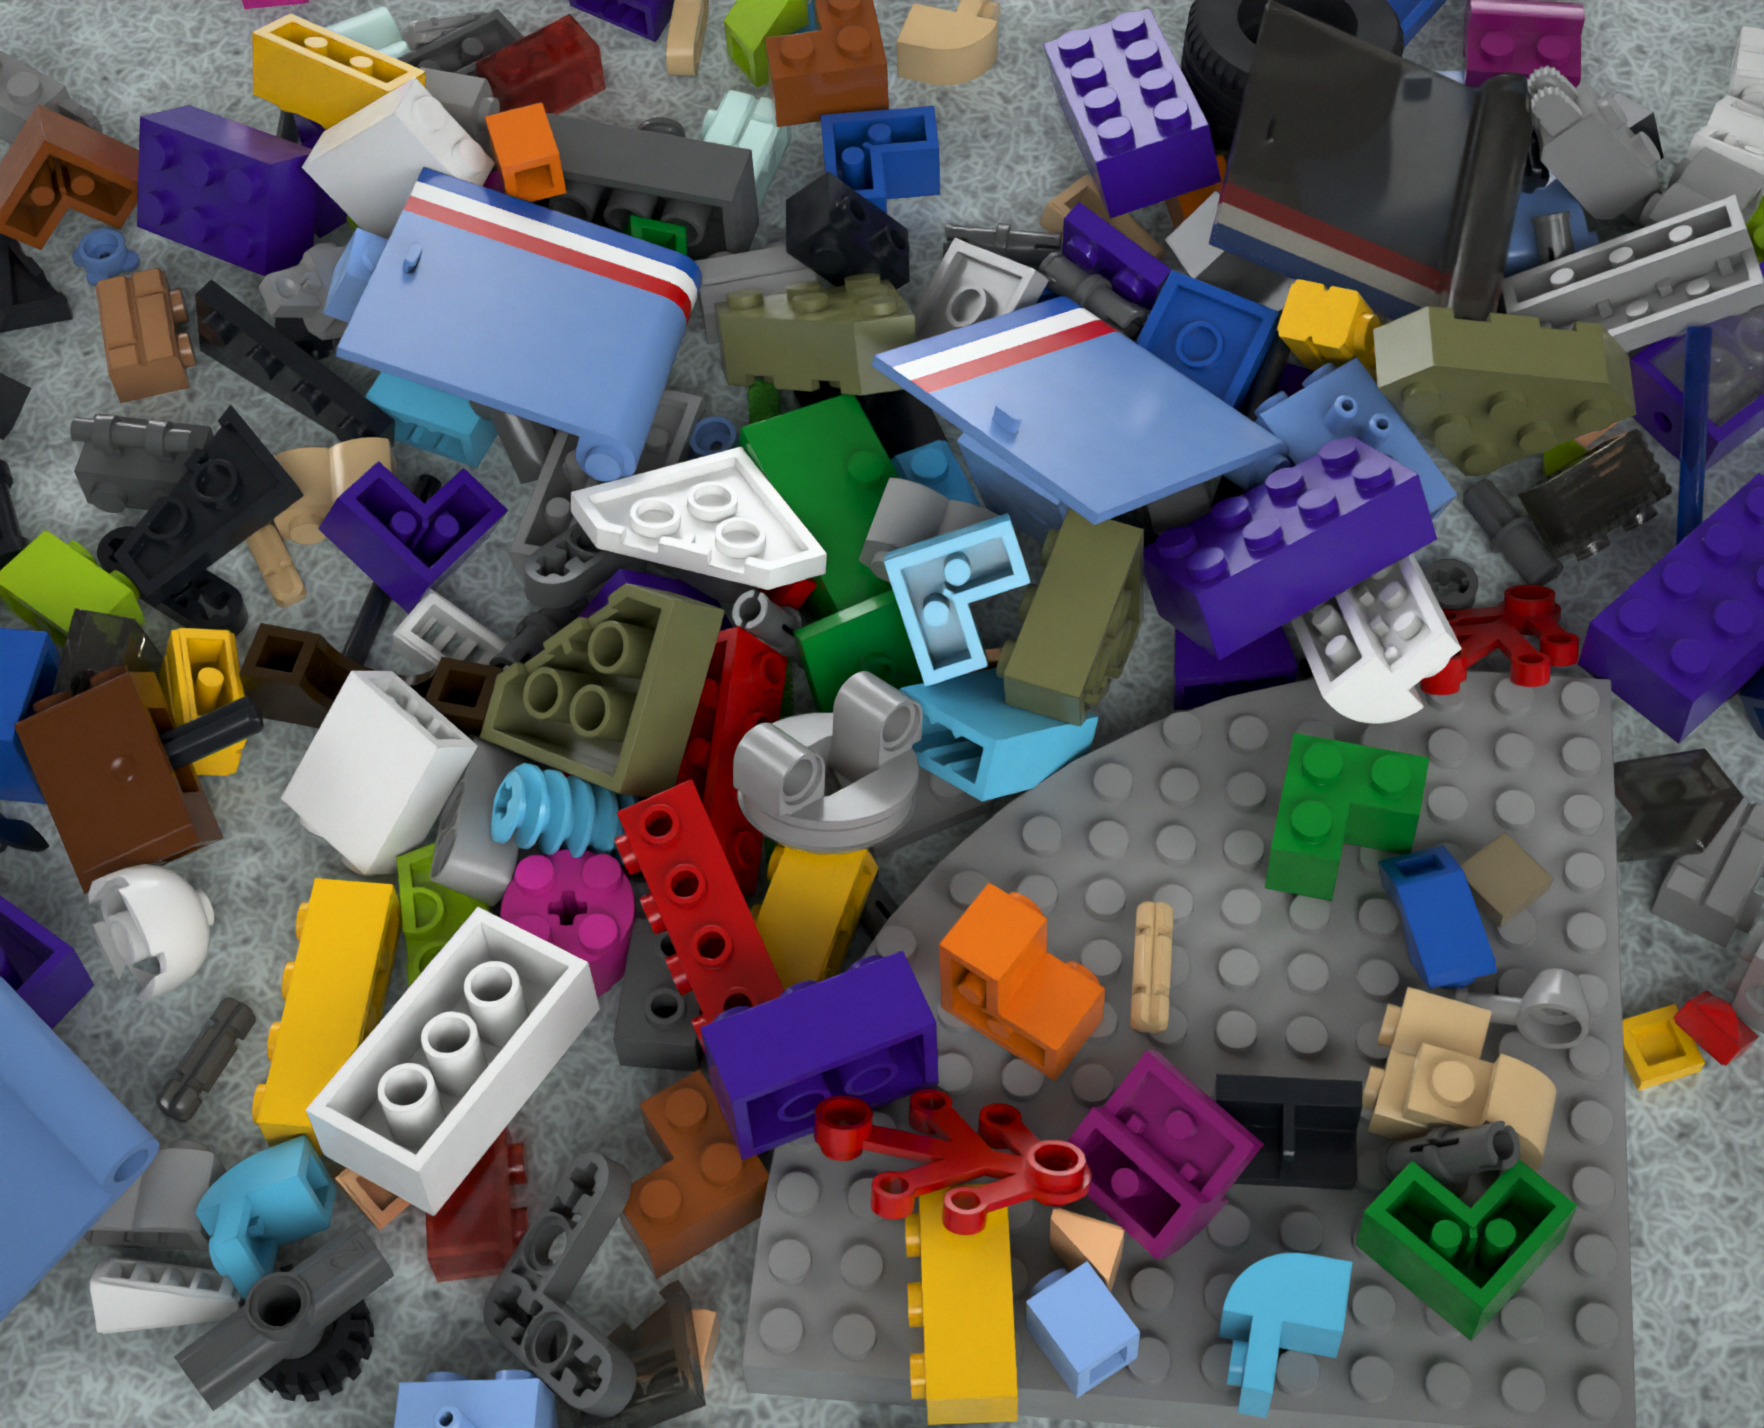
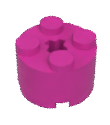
[501,849,639,997]

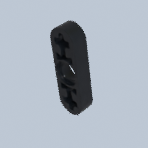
[97,526,248,637]

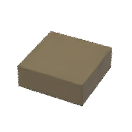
[1460,832,1553,928]

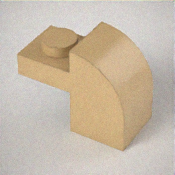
[896,0,1000,85]
[1402,1042,1557,1172]

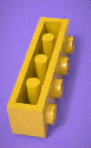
[252,878,403,1155]

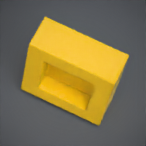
[1622,1004,1705,1091]

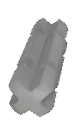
[402,11,488,51]

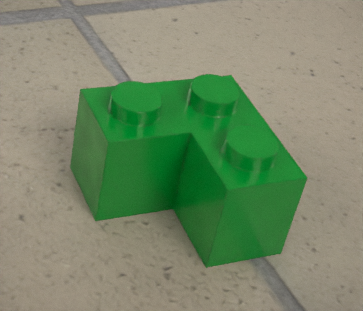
[1265,733,1429,901]
[1355,1159,1577,1341]

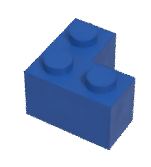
[820,106,940,214]

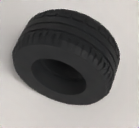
[1181,0,1404,163]

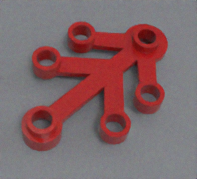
[1420,585,1580,695]
[814,1089,1092,1235]

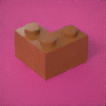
[765,0,889,127]
[0,104,139,250]
[619,1069,769,1280]

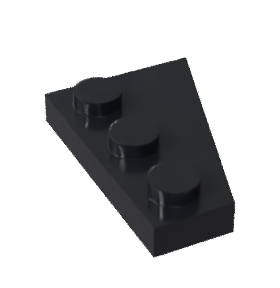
[113,404,304,607]

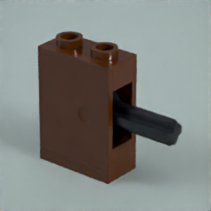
[14,665,264,894]

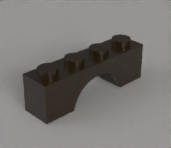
[239,623,503,737]

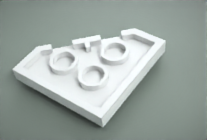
[571,447,827,590]

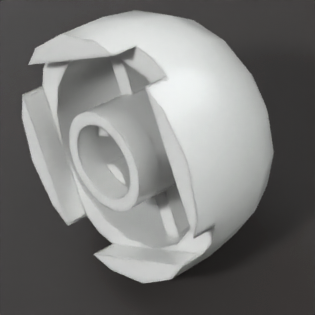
[88,864,214,1002]

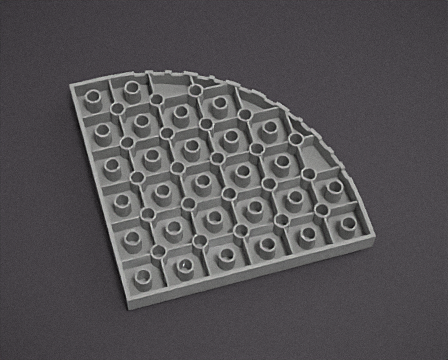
[741,671,1636,1428]

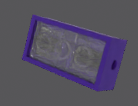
[1630,261,1764,477]

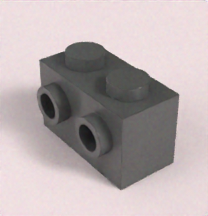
[614,918,703,1072]

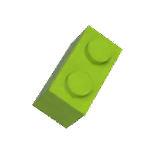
[0,529,146,670]

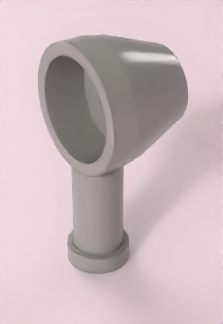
[1455,969,1590,1049]

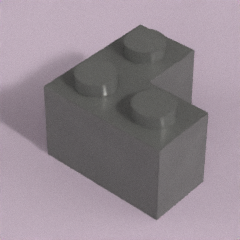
[1165,190,1296,311]

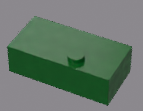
[738,394,900,622]

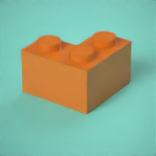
[939,882,1105,1082]

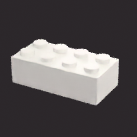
[306,907,600,1216]

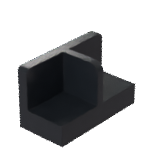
[1213,1073,1362,1190]

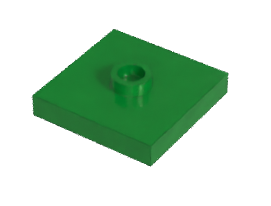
[793,589,924,713]

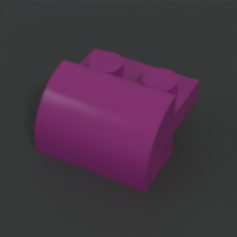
[1463,0,1585,90]
[1067,1050,1264,1260]

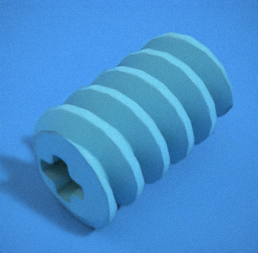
[490,763,639,866]

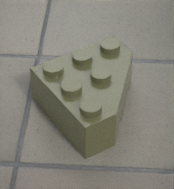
[714,273,917,395]
[1373,306,1636,476]
[996,508,1144,727]
[480,583,725,797]

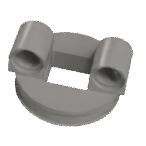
[733,671,923,854]

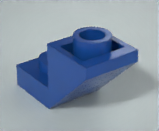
[1378,845,1497,989]

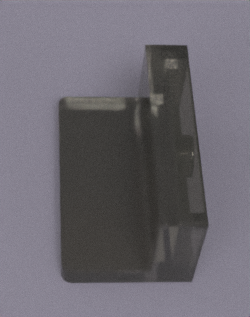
[1614,748,1744,863]

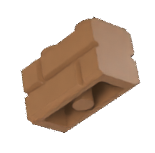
[95,268,197,403]

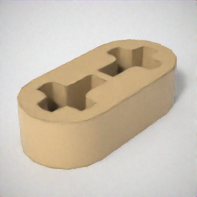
[666,0,709,77]

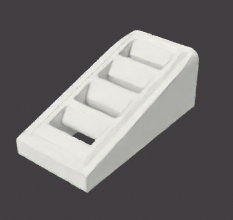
[391,589,508,671]
[90,1257,244,1334]

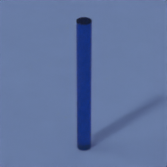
[1676,326,1712,545]

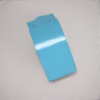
[195,1134,337,1300]
[1218,1253,1353,1418]

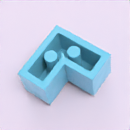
[884,513,1031,687]

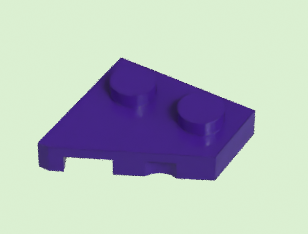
[1062,202,1171,311]

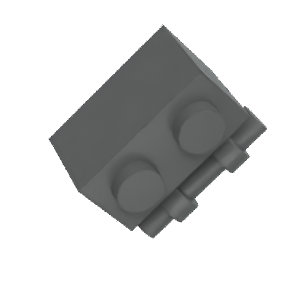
[70,414,214,513]

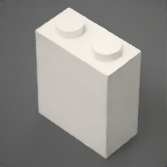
[302,77,495,240]
[281,671,478,877]

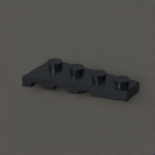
[195,279,395,447]

